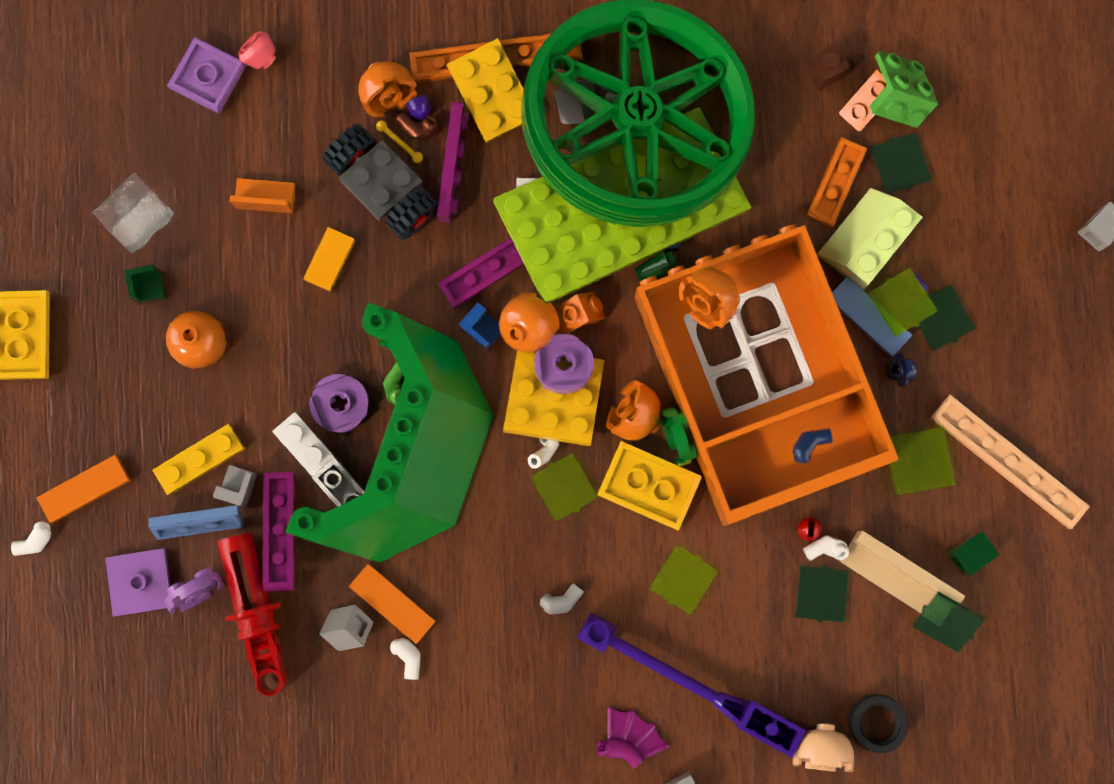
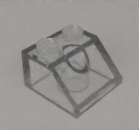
[93,173,175,254]

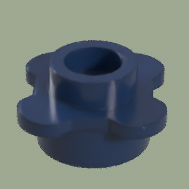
[887,353,917,387]

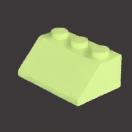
[817,188,923,290]

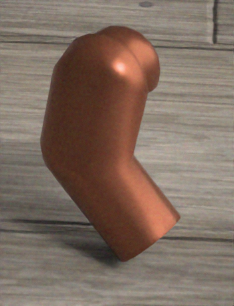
[395,112,438,139]

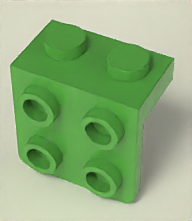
[870,51,938,128]

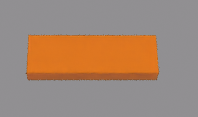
[806,137,868,228]
[36,455,131,524]
[348,564,436,644]

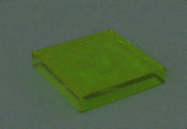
[889,427,956,495]

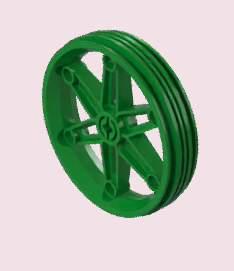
[521,0,755,227]

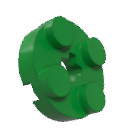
[661,407,697,467]

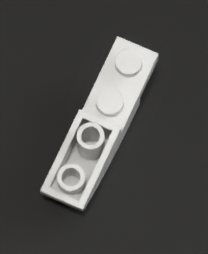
[272,412,365,507]

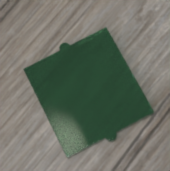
[870,133,932,194]
[908,285,975,352]
[795,565,849,623]
[912,591,985,652]

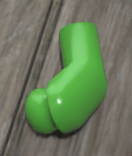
[383,362,404,405]

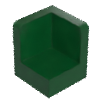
[124,265,167,305]
[946,532,1000,576]

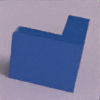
[459,302,501,351]

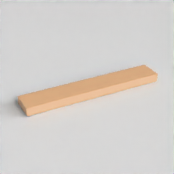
[930,395,1090,529]

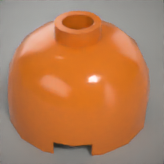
[358,61,417,117]
[678,268,740,329]
[499,292,560,353]
[166,311,227,369]
[606,380,662,441]

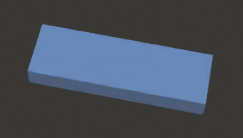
[832,276,912,357]
[148,505,244,540]

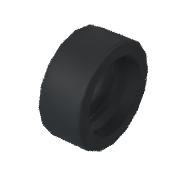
[848,694,909,754]

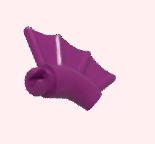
[597,707,669,769]

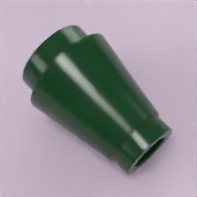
[635,250,678,282]

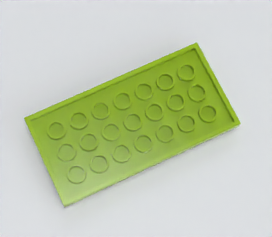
[493,107,752,304]

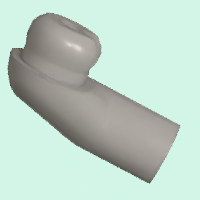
[540,583,584,615]

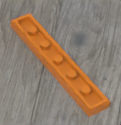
[409,34,583,83]

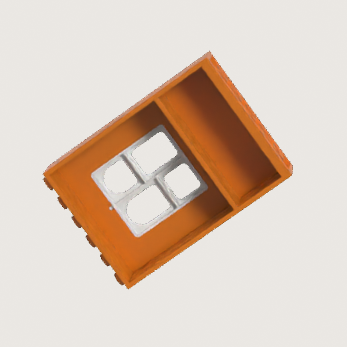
[634,224,899,526]

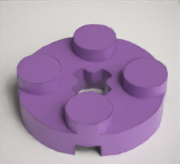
[534,334,594,394]
[309,374,370,433]
[164,567,224,614]

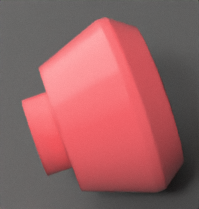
[238,31,276,69]

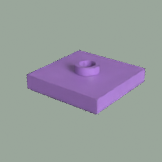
[167,37,247,114]
[105,548,171,617]

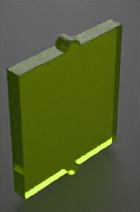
[868,268,938,337]
[530,453,598,522]
[649,545,718,615]

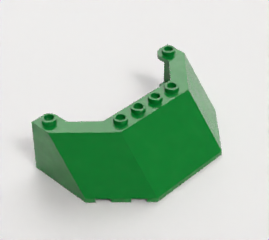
[286,303,494,563]

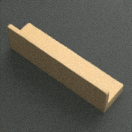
[840,531,965,625]

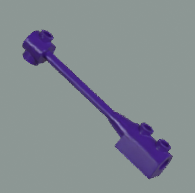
[577,612,806,758]

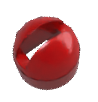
[797,517,822,541]

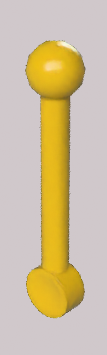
[376,120,424,164]

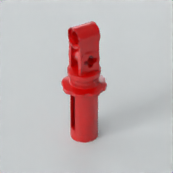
[217,532,288,696]

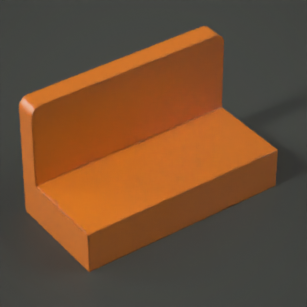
[230,178,296,214]

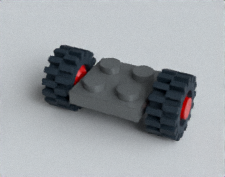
[322,123,438,240]

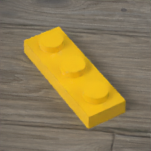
[153,424,245,495]

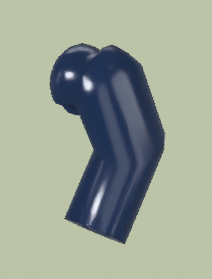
[792,428,833,464]

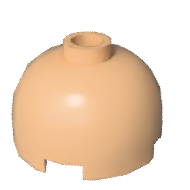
[792,724,854,772]

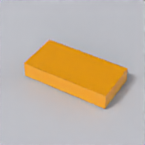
[303,227,355,292]

